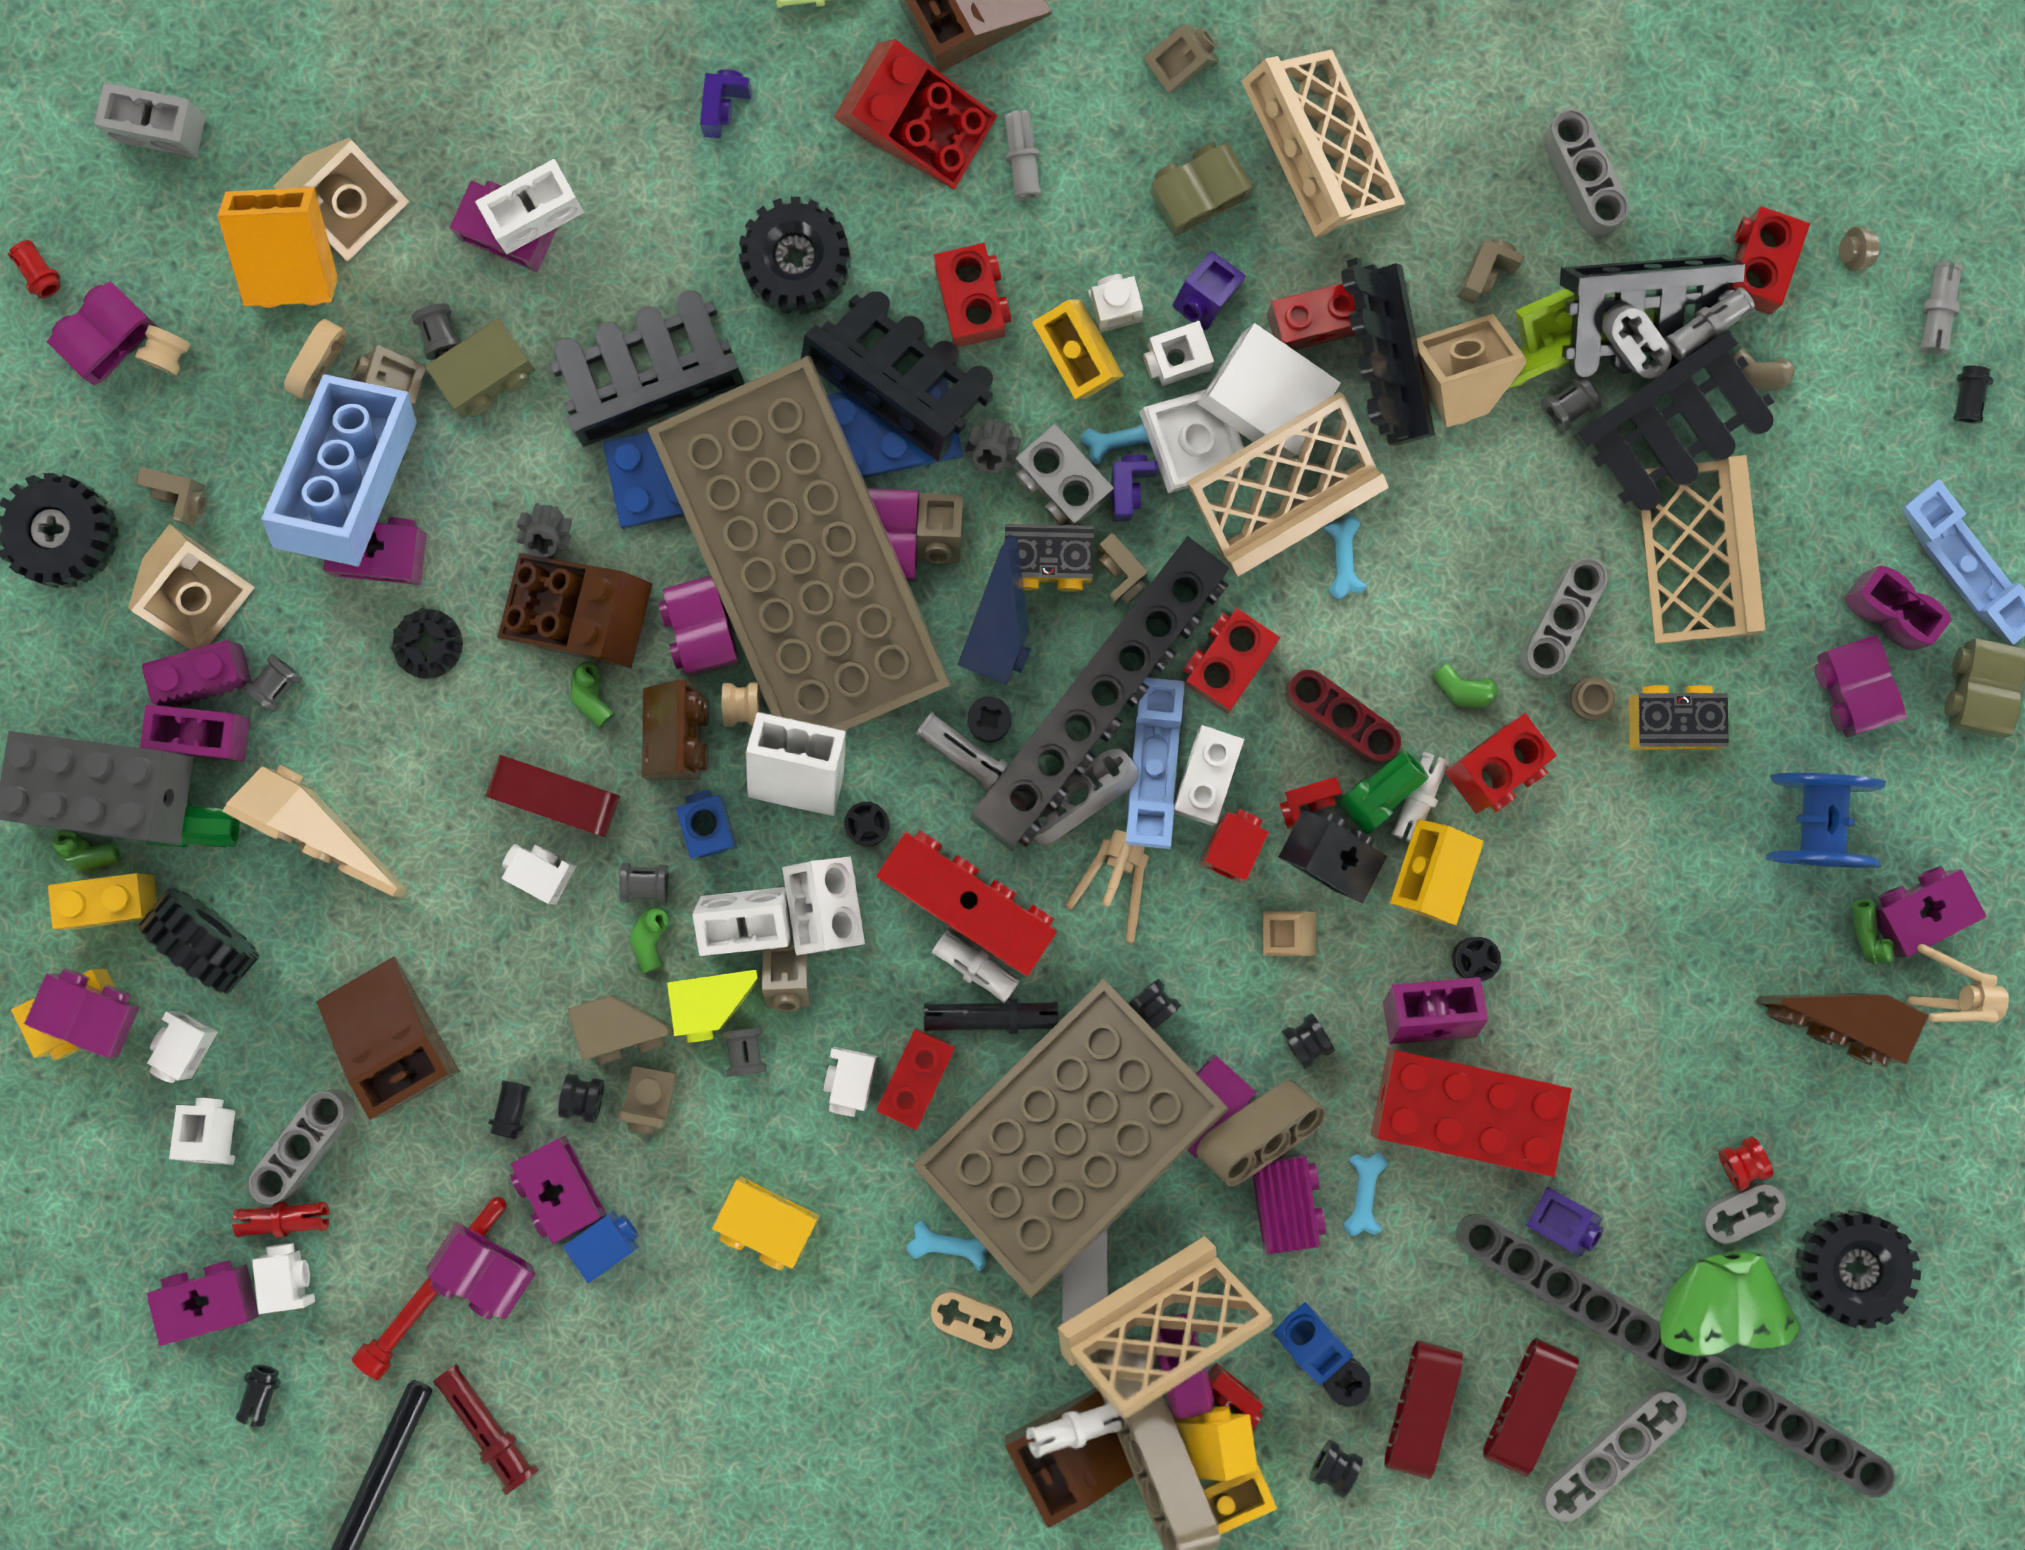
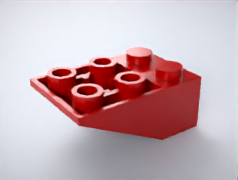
[833,39,998,189]

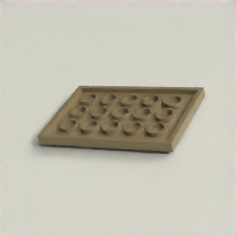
[912,978,1229,1299]

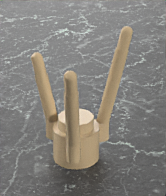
[1065,830,1149,944]
[1907,944,2009,1023]

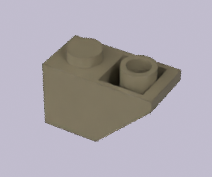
[568,995,674,1065]

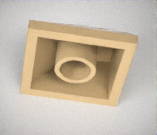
[273,138,410,262]
[1417,314,1526,427]
[128,524,255,650]

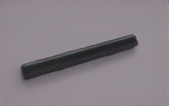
[331,1380,432,1550]

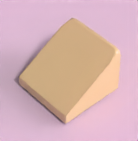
[1263,911,1316,956]

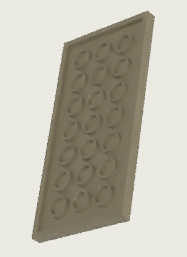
[647,356,952,731]

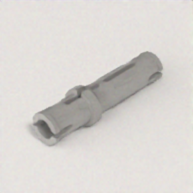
[915,712,1033,811]

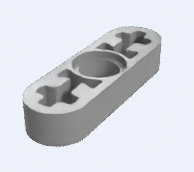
[1024,749,1138,845]

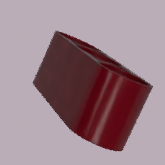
[1285,670,1401,764]
[485,755,620,837]
[1483,1338,1579,1477]
[1384,1340,1463,1480]

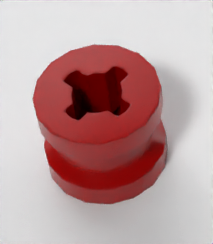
[1718,1136,1774,1192]

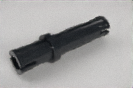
[924,999,1058,1034]

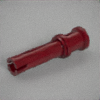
[433,1364,539,1496]

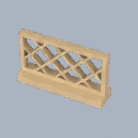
[1241,49,1405,237]
[1187,392,1389,577]
[1640,455,1766,644]
[1057,1236,1273,1419]

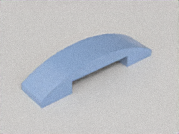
[1902,479,2025,645]
[1126,677,1185,849]

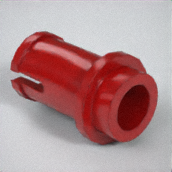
[8,240,61,299]

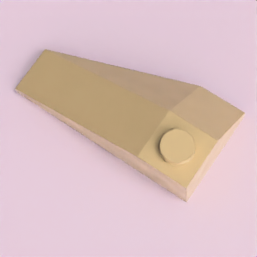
[223,764,407,897]

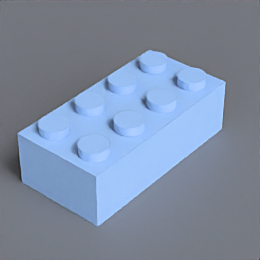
[261,374,417,567]

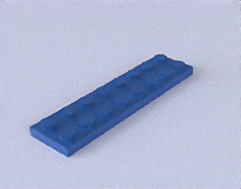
[603,377,963,529]

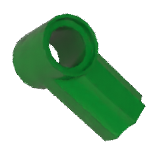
[1337,749,1429,835]
[146,803,240,848]

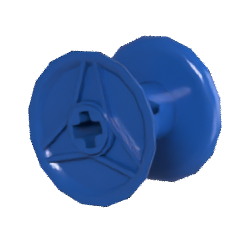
[1765,773,1886,868]

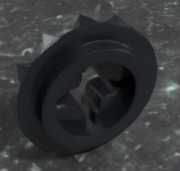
[391,608,463,679]

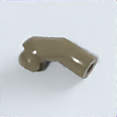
[1732,347,1795,391]

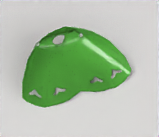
[1660,1251,1800,1356]

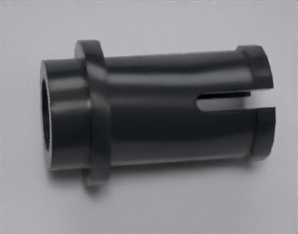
[1953,366,1994,424]
[488,1080,530,1139]
[235,1365,281,1427]

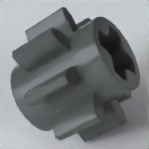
[964,418,1021,475]
[516,503,572,559]

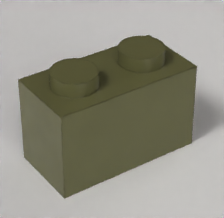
[425,318,535,418]

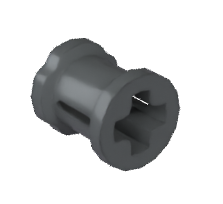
[411,303,461,360]
[1541,376,1601,433]
[243,654,303,712]
[619,863,669,903]
[722,1027,767,1077]

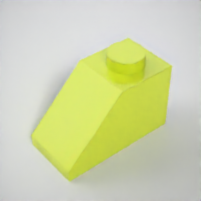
[667,969,761,1043]

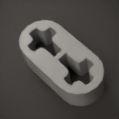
[1603,302,1672,379]
[1700,1183,1786,1244]

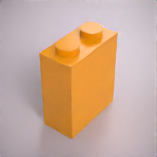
[217,187,338,308]

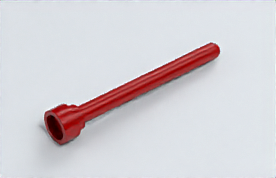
[351,1197,507,1380]

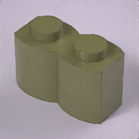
[1149,142,1253,237]
[1945,638,2025,739]

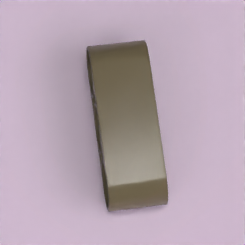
[1197,1080,1325,1187]

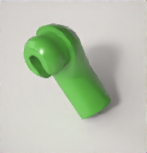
[570,662,615,729]
[1431,662,1498,708]
[52,830,122,871]
[1852,899,1895,965]
[629,908,669,974]

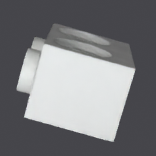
[475,159,584,254]
[1174,725,1244,826]
[782,856,865,956]
[692,887,793,956]

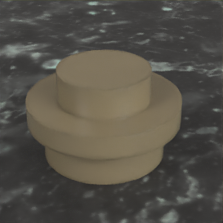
[1839,227,1880,271]
[1570,676,1615,721]

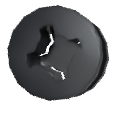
[967,696,1011,743]
[844,802,890,847]
[1451,937,1501,981]
[1129,978,1182,1030]
[1281,1013,1335,1070]
[558,1073,604,1123]
[1323,1358,1371,1407]
[1309,1440,1363,1498]

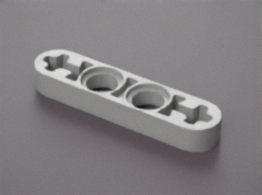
[1541,1388,1687,1522]

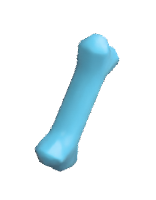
[1081,422,1151,465]
[1322,515,1367,599]
[1343,1153,1388,1236]
[907,1220,988,1271]

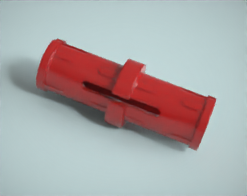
[232,1201,329,1238]

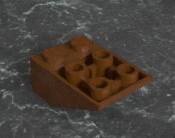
[898,0,1052,73]
[498,553,653,668]
[642,679,710,780]
[316,957,460,1120]
[1756,993,1929,1068]
[1005,1387,1134,1528]

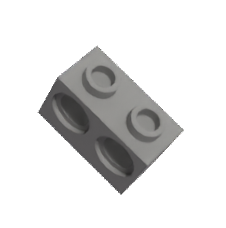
[94,82,206,158]
[1015,423,1114,525]

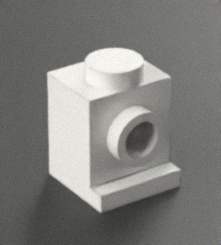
[1088,274,1143,333]
[1143,321,1214,387]
[501,844,577,905]
[147,1011,218,1083]
[823,1047,878,1116]
[169,1098,236,1165]
[252,1243,315,1314]

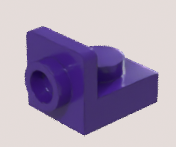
[700,69,752,139]
[1172,250,1246,330]
[1112,454,1158,521]
[1526,1187,1603,1256]

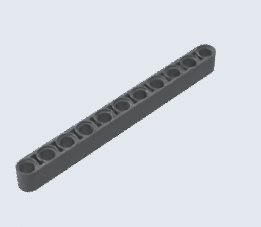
[1456,1214,1895,1497]

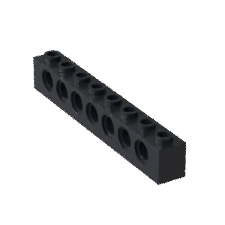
[970,536,1230,851]

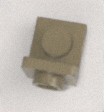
[1144,24,1220,93]
[1457,239,1525,303]
[350,345,426,406]
[136,467,207,527]
[916,493,963,564]
[1098,532,1148,606]
[762,940,811,1012]
[618,1065,677,1134]

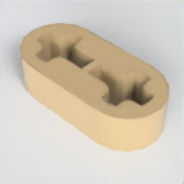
[284,319,347,402]
[931,1290,1013,1349]

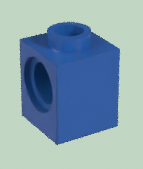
[675,790,738,860]
[563,1211,639,1283]
[1273,1302,1354,1386]

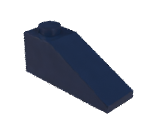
[958,534,1031,685]

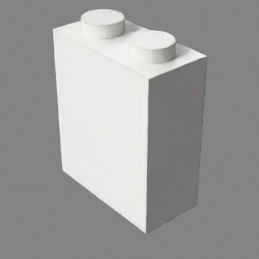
[1198,323,1341,458]
[746,712,846,816]

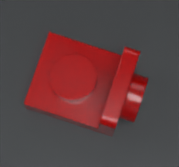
[1279,776,1342,829]
[1208,1362,1264,1431]

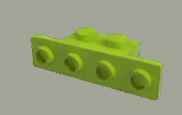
[1508,289,1655,388]

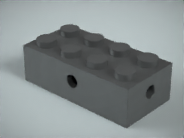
[0,731,194,845]

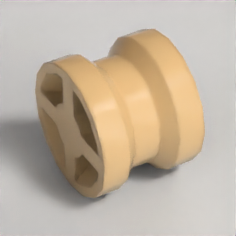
[135,325,190,376]
[721,682,762,727]

